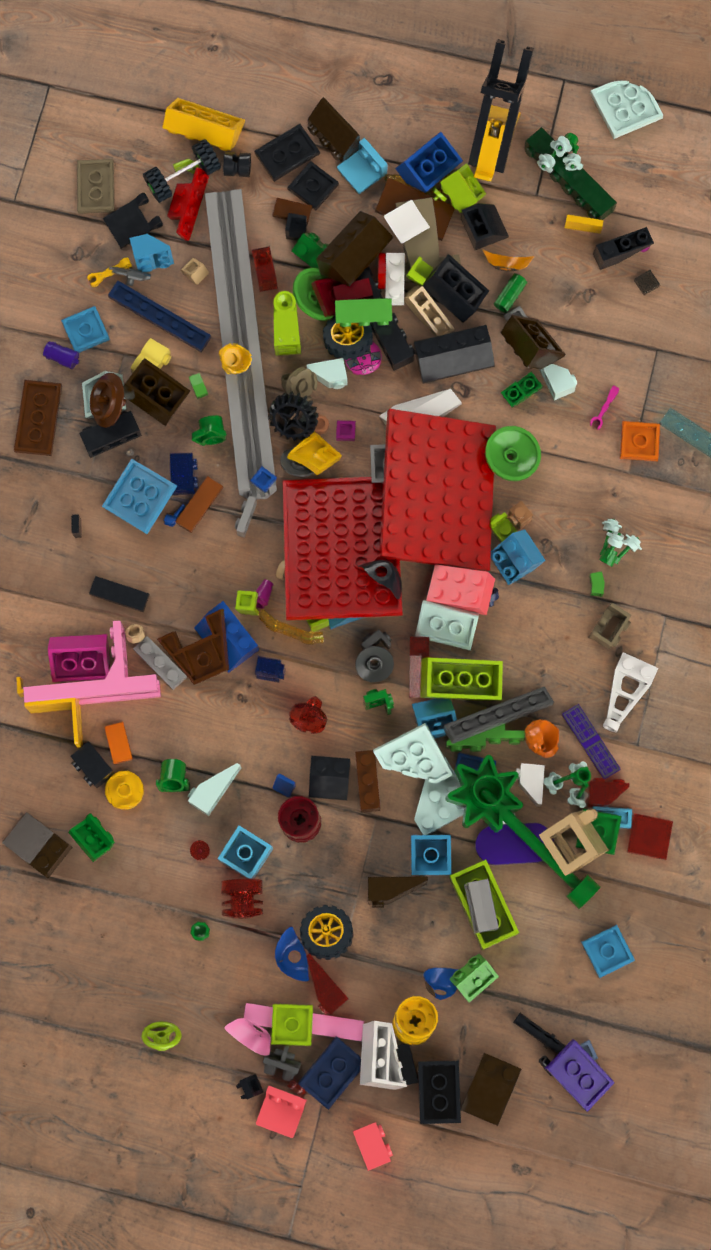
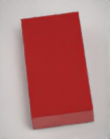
[378,253,386,289]

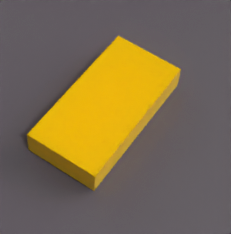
[565,215,603,234]

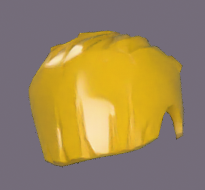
[219,343,252,374]

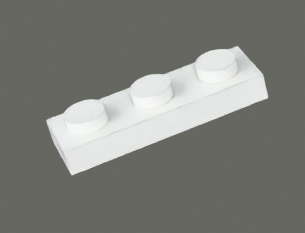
[385,253,405,305]

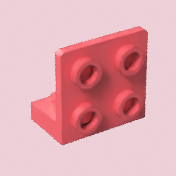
[256,1085,307,1138]

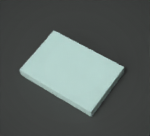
[415,600,479,651]

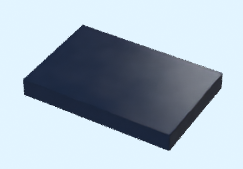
[298,1036,361,1110]

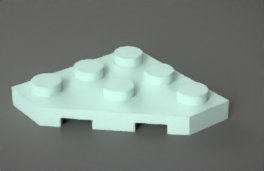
[373,723,453,784]
[414,757,464,835]

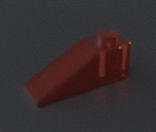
[409,637,429,698]
[306,954,349,1015]

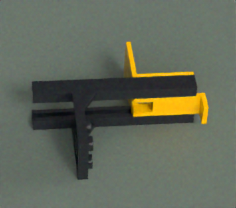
[468,39,534,182]

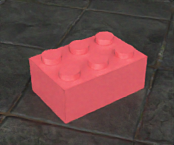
[426,565,495,615]

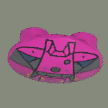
[345,341,382,375]

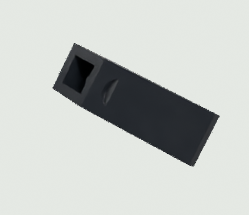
[593,227,654,270]

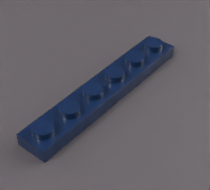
[108,281,211,353]

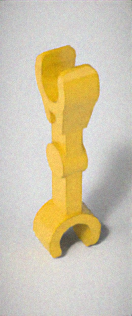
[87,257,132,287]

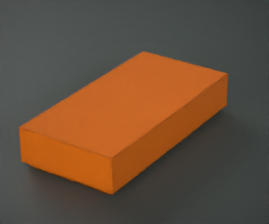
[104,722,133,765]

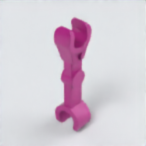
[590,386,619,430]

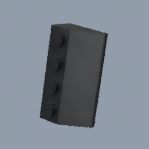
[414,325,495,384]

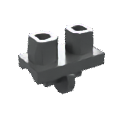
[263,1045,302,1082]

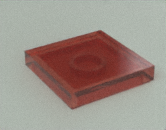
[627,813,673,860]

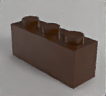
[355,750,380,813]

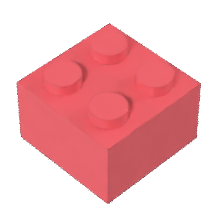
[353,1122,393,1171]

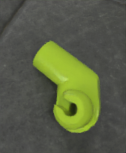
[173,159,200,174]

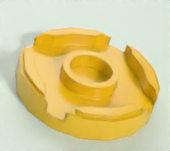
[105,771,144,810]

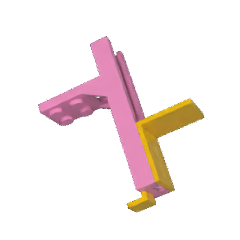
[16,621,161,749]

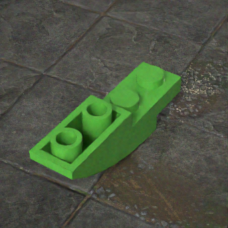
[446,724,525,752]

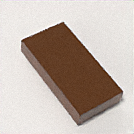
[272,198,313,225]

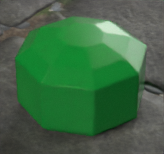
[190,922,210,941]

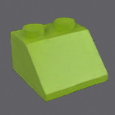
[440,163,486,213]

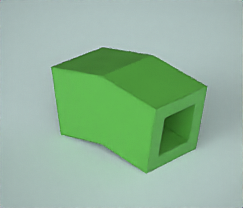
[189,373,208,399]
[589,571,605,597]

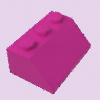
[48,634,110,682]

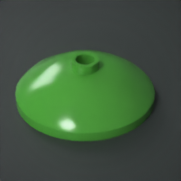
[293,268,333,320]
[485,426,541,481]

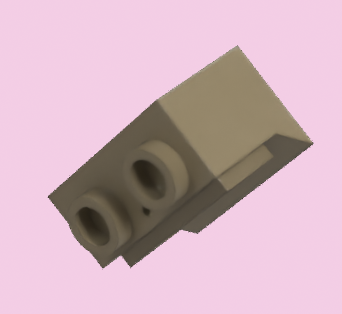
[588,603,631,649]

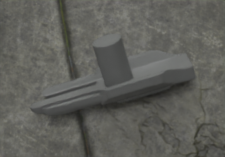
[109,267,151,286]

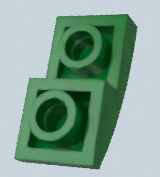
[501,371,543,408]

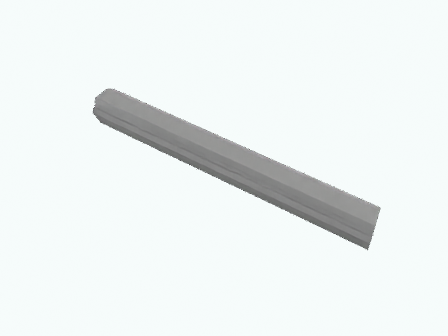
[205,189,277,500]

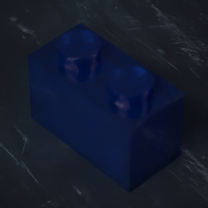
[170,453,198,495]

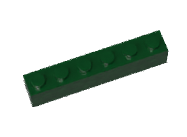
[524,127,617,220]

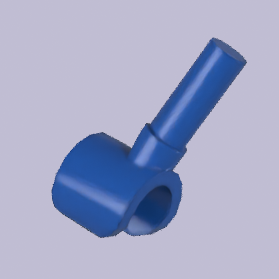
[164,504,186,527]

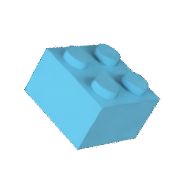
[217,826,273,882]

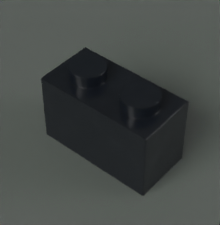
[71,741,115,788]

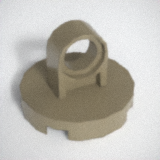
[281,367,318,402]

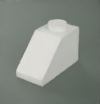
[516,763,545,807]

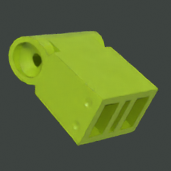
[273,291,301,356]

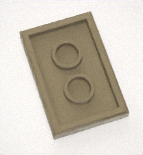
[77,159,115,214]

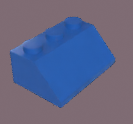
[395,132,463,193]
[194,601,259,673]

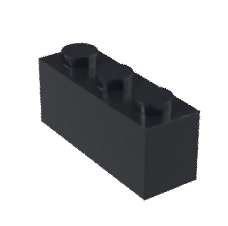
[79,411,142,458]

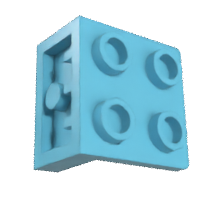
[337,138,388,194]

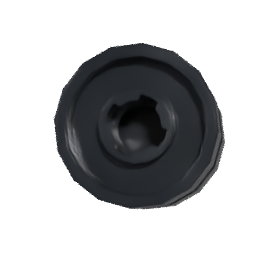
[223,152,251,177]

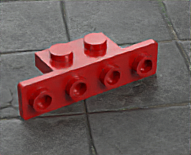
[167,168,209,241]

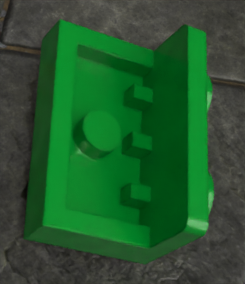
[292,232,328,269]
[363,689,394,715]
[68,813,115,862]

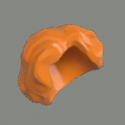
[524,719,559,758]

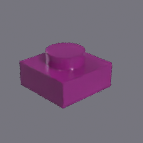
[336,420,356,441]

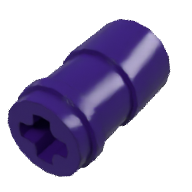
[43,341,80,369]

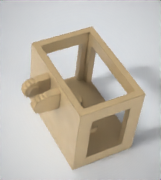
[539,808,609,876]

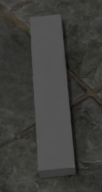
[443,686,554,744]

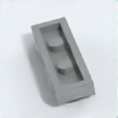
[133,636,187,690]

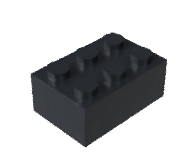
[418,1061,461,1124]

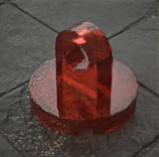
[289,696,328,734]

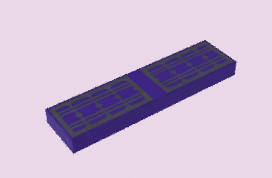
[562,704,621,780]

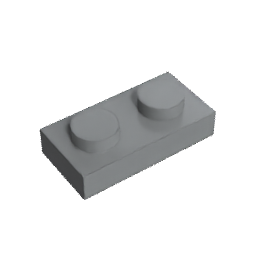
[235,496,257,538]

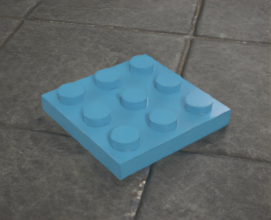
[102,459,177,534]

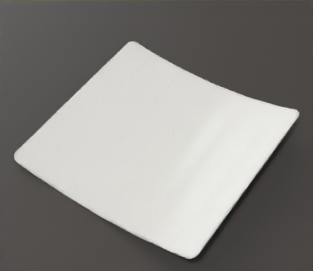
[384,200,430,243]

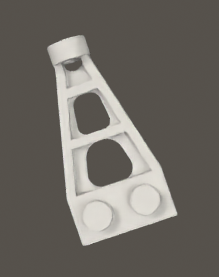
[603,652,658,733]

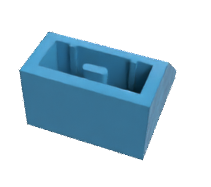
[130,234,174,273]
[490,529,546,585]
[412,699,457,739]

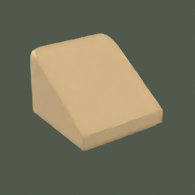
[181,258,209,285]

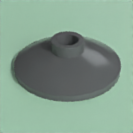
[280,448,314,477]
[355,646,394,682]

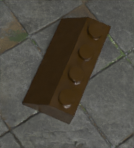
[316,211,393,287]

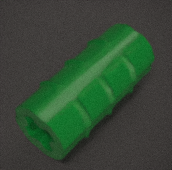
[494,273,527,313]

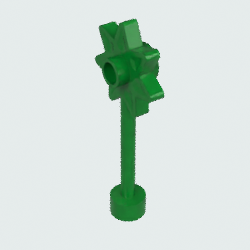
[445,755,600,909]

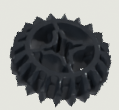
[268,391,319,441]

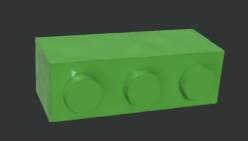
[335,298,392,327]

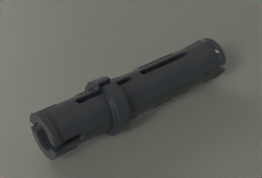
[513,1012,566,1054]

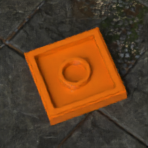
[620,421,660,462]

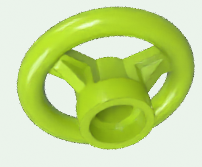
[141,1021,182,1051]

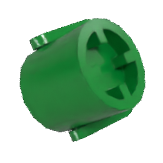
[192,415,227,446]
[156,759,190,792]

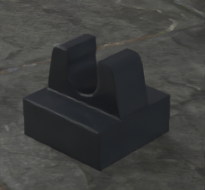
[236,1074,264,1100]

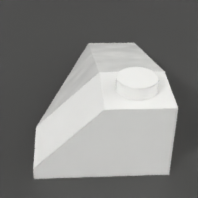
[379,389,462,426]

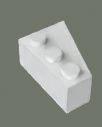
[360,1021,407,1090]

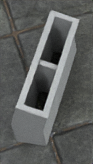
[464,879,498,934]

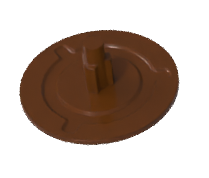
[90,373,126,428]

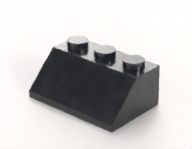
[422,254,490,323]

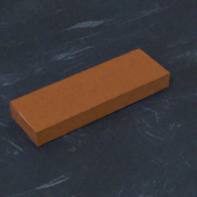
[175,476,223,533]

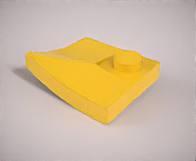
[287,432,342,475]

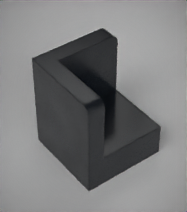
[285,213,307,241]

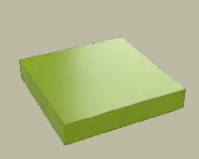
[271,1004,313,1046]

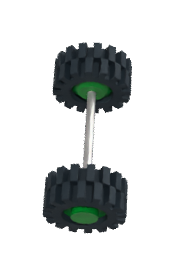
[143,139,221,203]

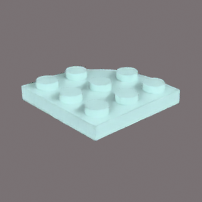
[590,81,663,139]

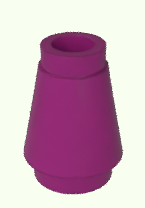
[255,579,274,609]

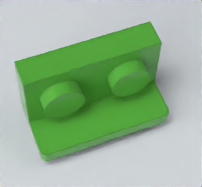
[449,954,499,1002]

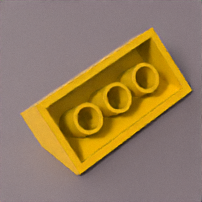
[162,98,245,151]

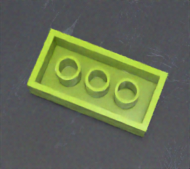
[421,657,503,701]
[449,860,519,950]

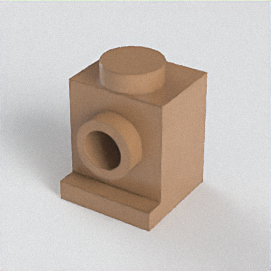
[507,501,533,531]

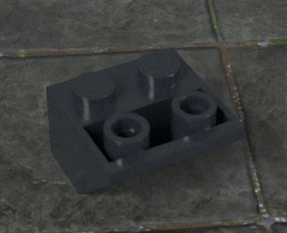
[461,203,509,250]

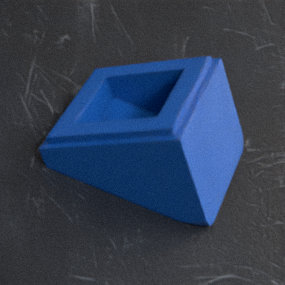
[273,774,296,798]

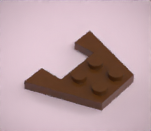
[157,609,229,685]

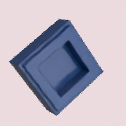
[250,466,277,493]

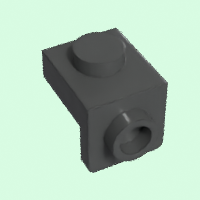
[361,630,392,650]

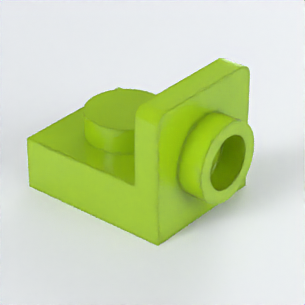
[490,512,518,542]

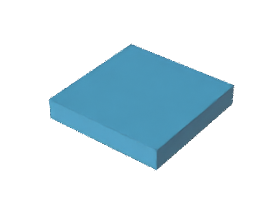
[61,306,110,353]
[581,925,635,978]

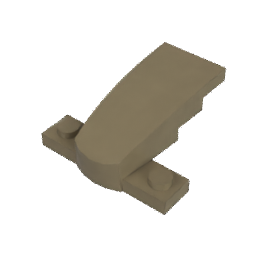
[396,197,461,284]

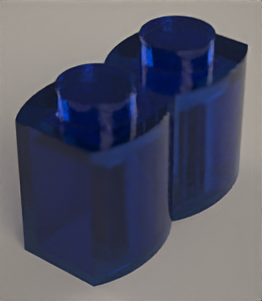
[255,656,286,683]

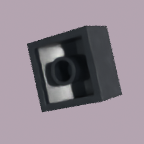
[309,756,351,801]

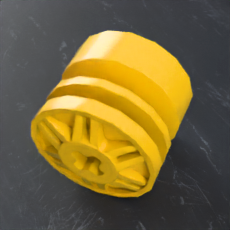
[392,996,438,1045]

